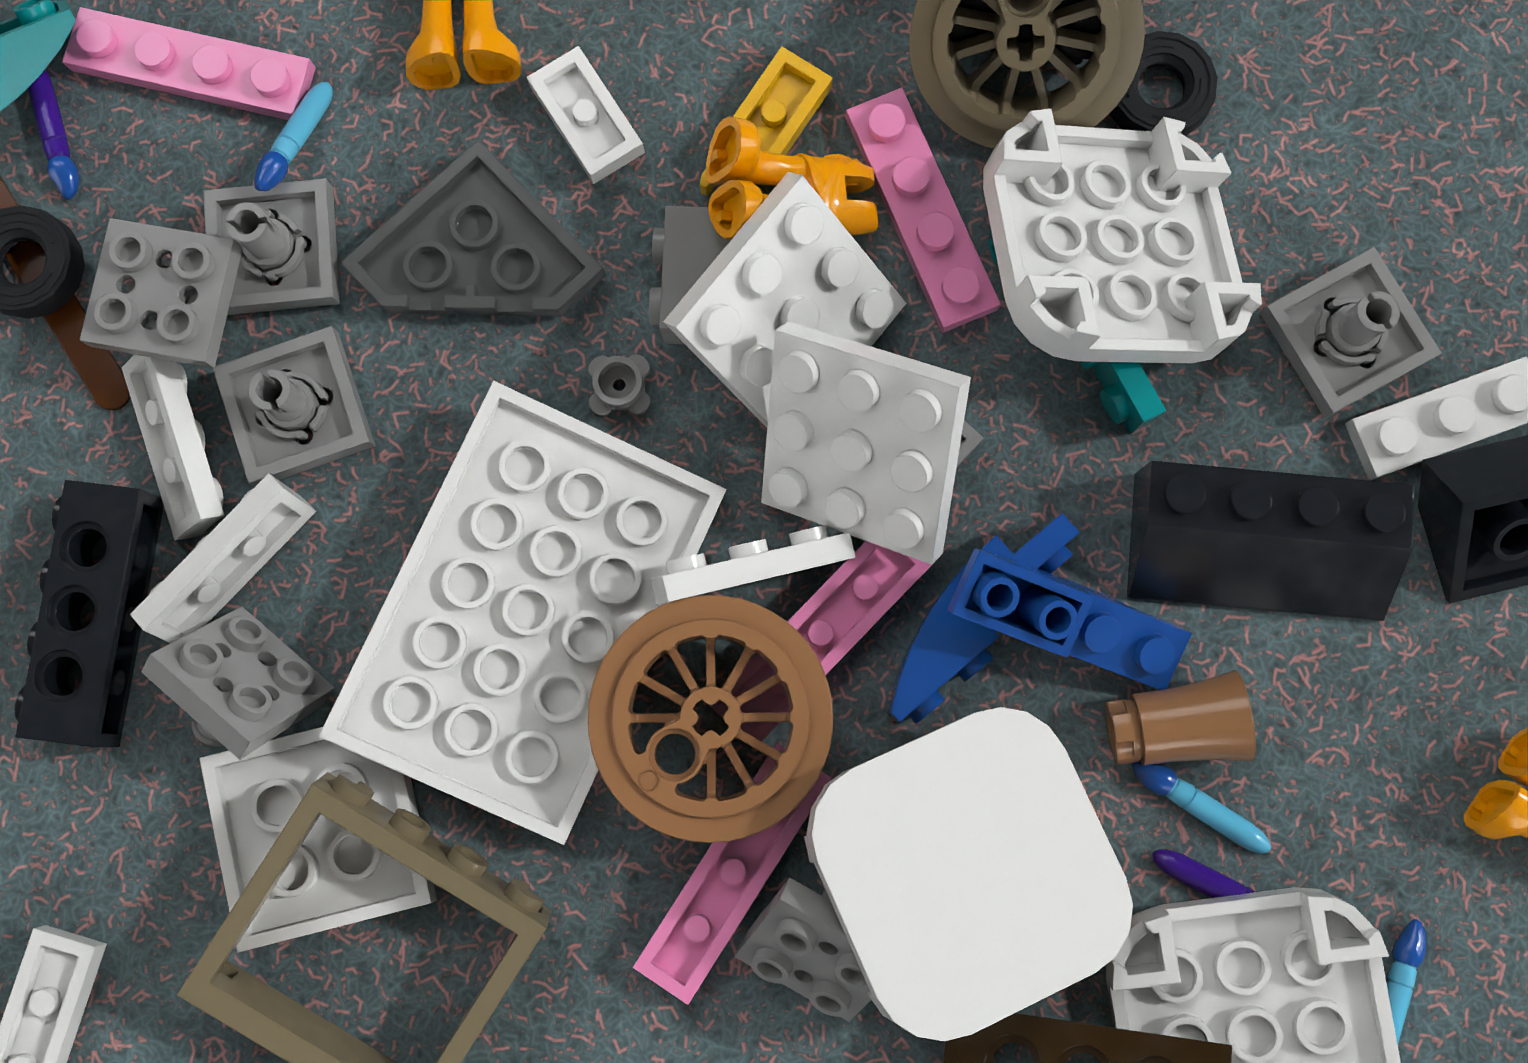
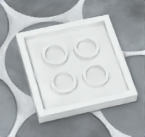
[663,172,907,428]
[761,321,971,565]
[200,727,437,952]

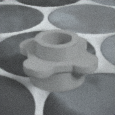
[588,354,651,417]

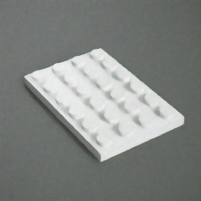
[319,381,727,845]

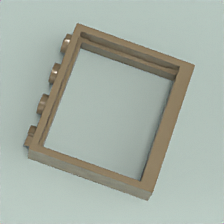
[177,772,552,1063]

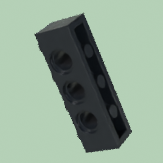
[15,480,164,747]

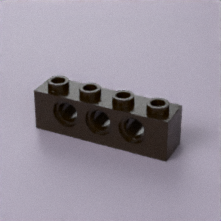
[943,1013,1232,1063]

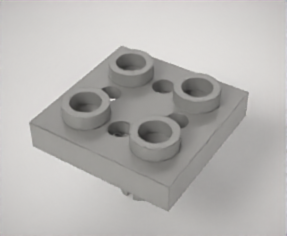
[203,178,340,315]
[80,218,243,368]
[1259,247,1442,418]
[213,326,376,487]
[141,606,335,760]
[734,878,871,1022]

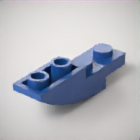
[887,513,1080,724]
[947,548,1192,690]

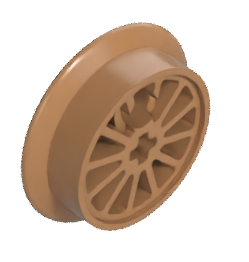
[587,595,834,843]

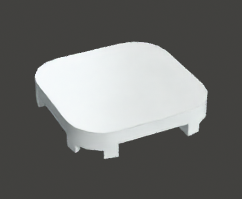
[983,109,1262,363]
[804,707,1133,1041]
[1106,887,1401,1063]

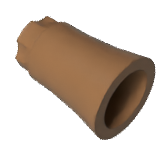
[1105,670,1256,765]

